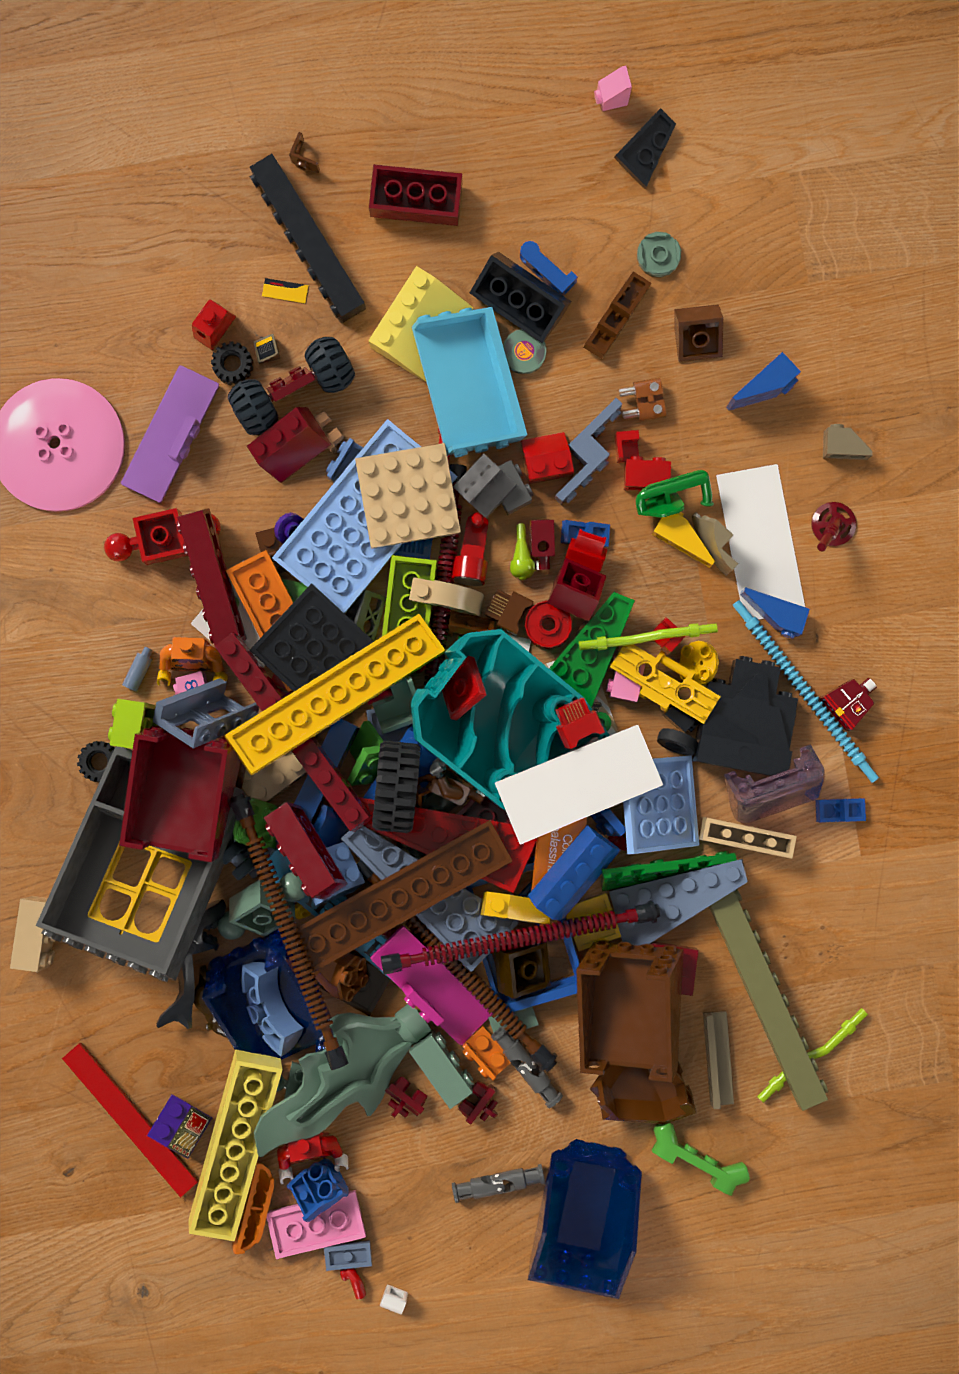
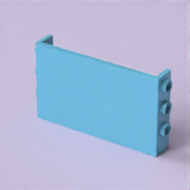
[412,307,527,457]

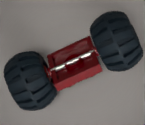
[228,337,355,435]

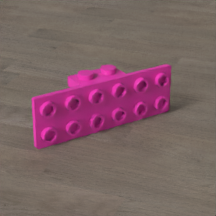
[370,926,492,1045]

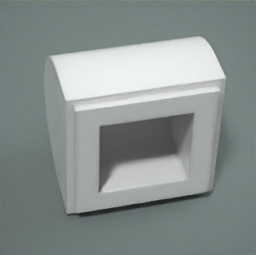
[380,1285,408,1314]

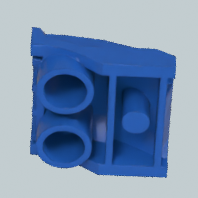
[313,804,349,848]
[286,1158,349,1223]

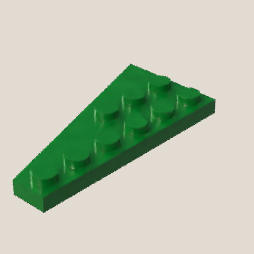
[549,592,636,709]
[601,851,737,892]

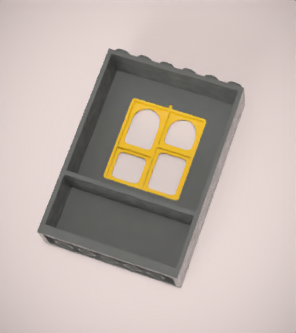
[36,746,248,982]

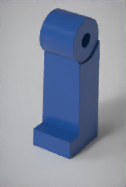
[520,241,578,296]

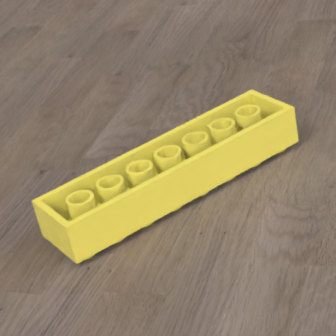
[188,1049,283,1241]

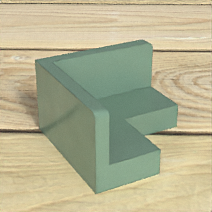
[372,675,416,734]

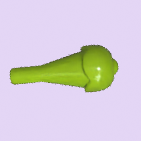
[510,523,535,580]

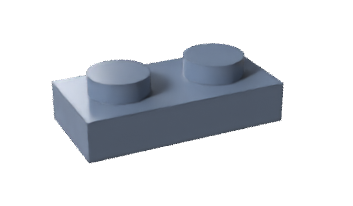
[324,1240,373,1271]

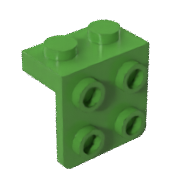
[347,720,384,786]

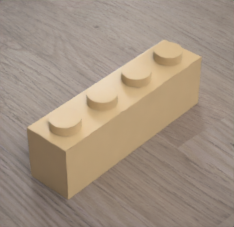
[699,817,797,859]

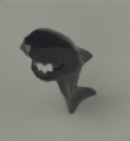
[156,899,226,1029]

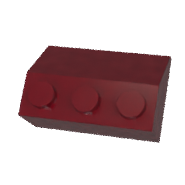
[247,407,332,483]

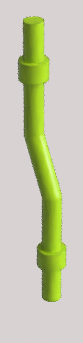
[579,623,718,651]
[757,1008,868,1103]

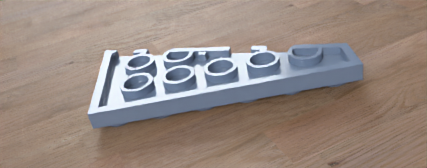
[609,859,748,945]

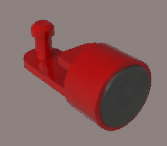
[451,513,489,586]

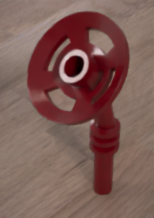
[811,502,856,552]

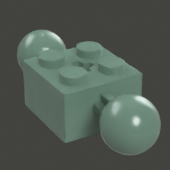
[217,872,306,940]

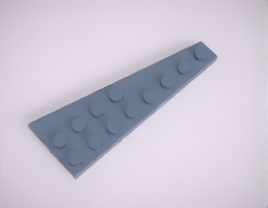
[341,826,519,972]

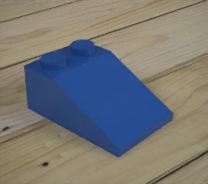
[726,352,801,411]

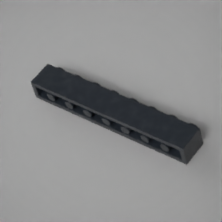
[249,154,366,323]

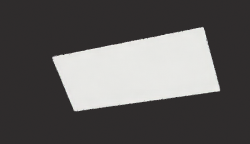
[716,464,805,622]
[495,725,663,844]

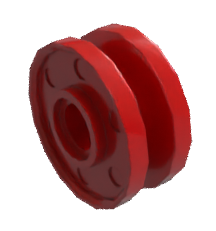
[525,600,572,649]

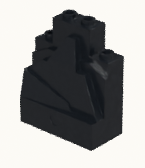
[692,656,798,779]

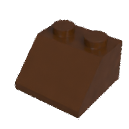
[674,304,724,362]

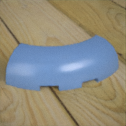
[242,962,304,1056]

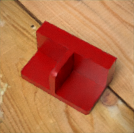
[653,617,685,656]

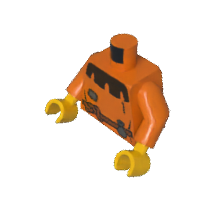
[157,637,228,686]

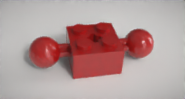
[104,508,221,565]

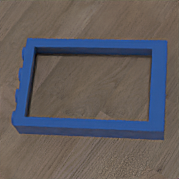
[464,855,580,1013]

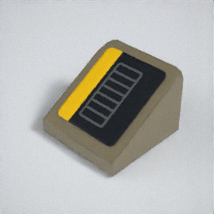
[253,334,280,364]

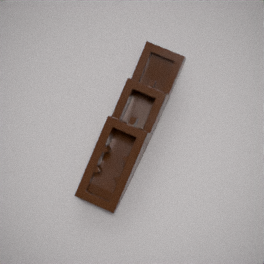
[583,271,652,359]

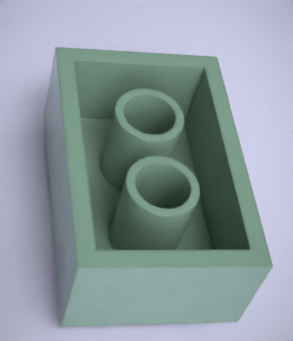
[409,1029,474,1109]

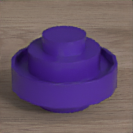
[274,513,304,544]

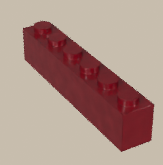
[177,508,247,646]

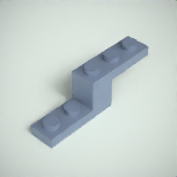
[555,398,622,505]

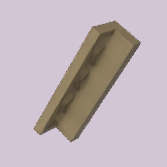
[703,1011,734,1109]

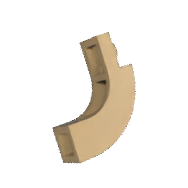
[409,577,484,617]

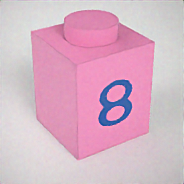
[173,671,208,695]

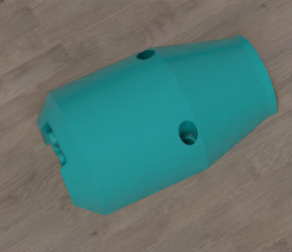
[411,629,610,818]

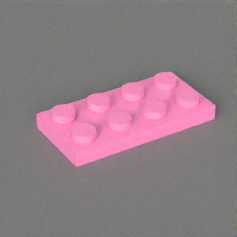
[267,1190,366,1259]

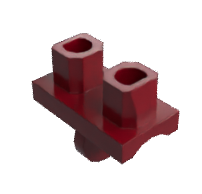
[385,1076,428,1118]
[458,1080,498,1125]

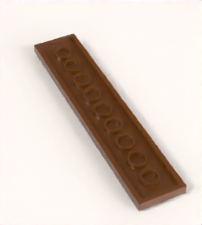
[295,820,512,974]

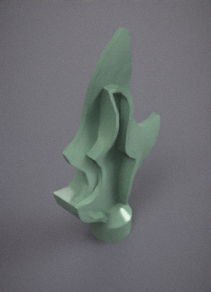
[254,1004,432,1157]

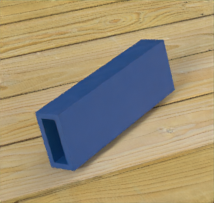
[276,719,360,842]

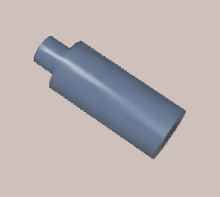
[122,647,153,692]

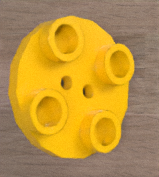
[679,641,719,685]

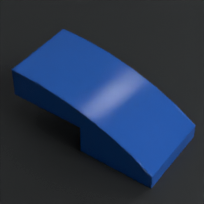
[561,520,610,547]
[815,798,866,823]

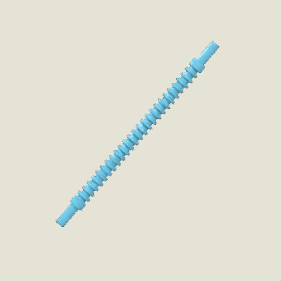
[732,600,879,783]

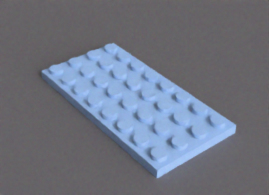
[272,419,457,613]

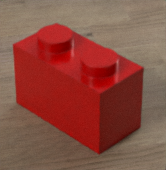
[623,456,671,491]

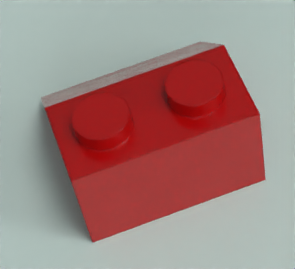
[521,432,574,484]

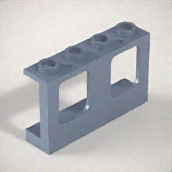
[153,678,259,748]

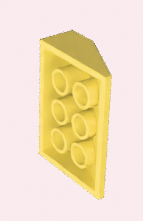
[369,266,473,382]

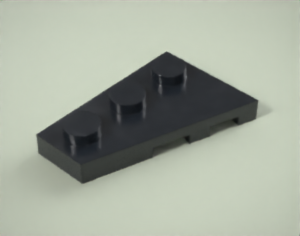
[614,108,676,189]

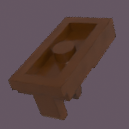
[255,527,287,573]
[448,611,494,637]

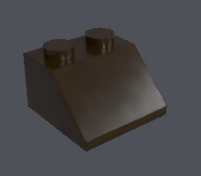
[494,941,551,999]

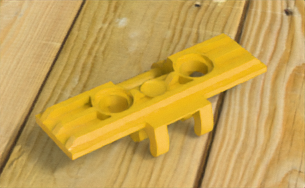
[610,644,721,724]

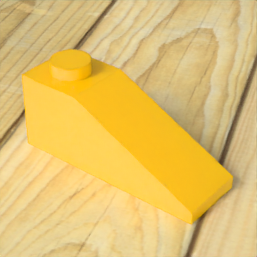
[652,512,715,568]
[481,892,550,924]

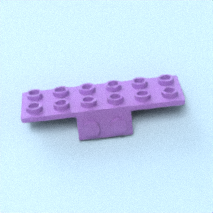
[121,365,219,503]

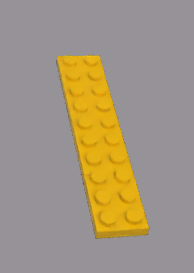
[225,614,445,776]

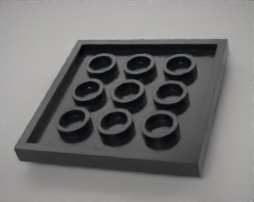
[250,583,374,691]

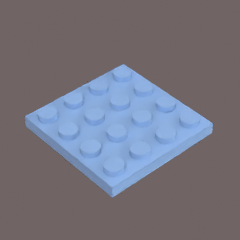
[623,756,699,854]

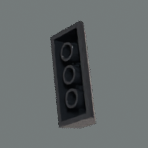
[469,252,572,343]

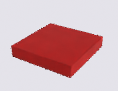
[442,656,487,721]

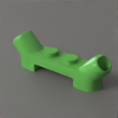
[651,1122,750,1196]

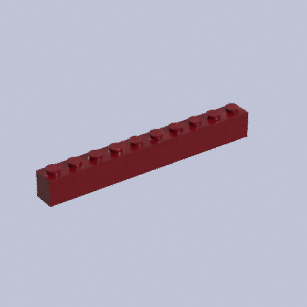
[214,633,373,832]

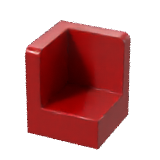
[615,430,640,463]

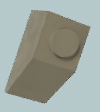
[823,424,872,460]

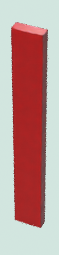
[62,1042,199,1198]

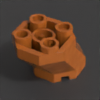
[311,950,368,1002]

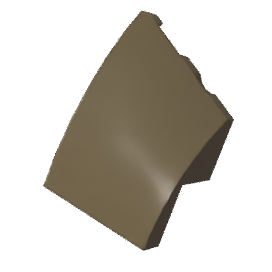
[692,513,738,576]

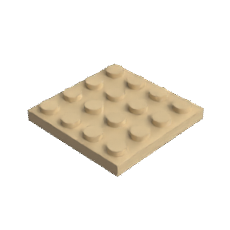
[355,443,461,549]

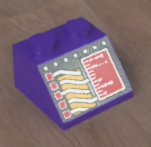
[147,1094,212,1159]

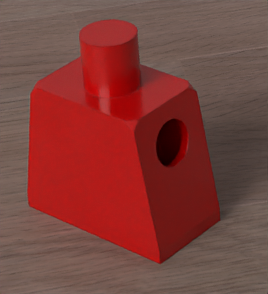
[192,299,236,351]

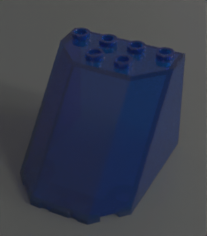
[528,1139,642,1299]

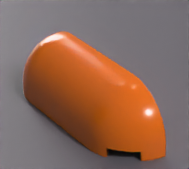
[232,1161,274,1254]

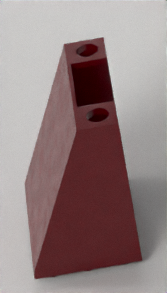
[119,725,241,862]

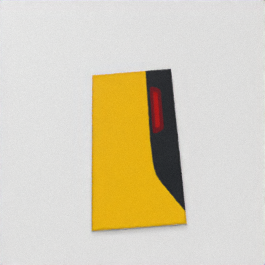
[262,278,309,303]

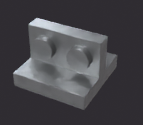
[453,454,517,518]

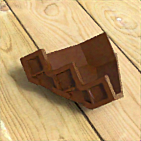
[590,1061,696,1124]

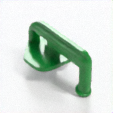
[636,470,714,517]

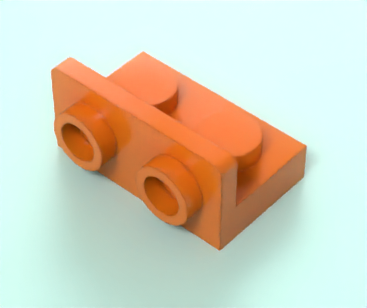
[462,1025,511,1081]

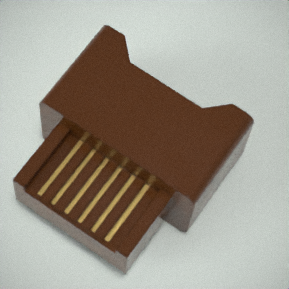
[485,589,534,636]

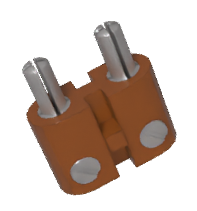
[619,378,666,421]

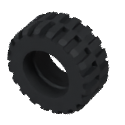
[372,741,420,833]

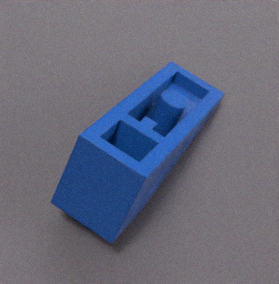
[740,587,810,639]

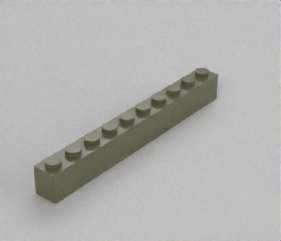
[709,889,829,1111]

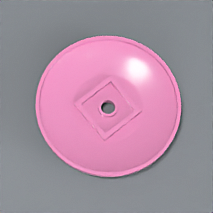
[0,378,125,512]

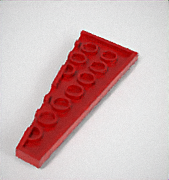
[359,797,537,893]

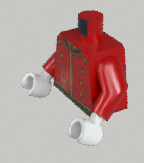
[277,1132,348,1184]

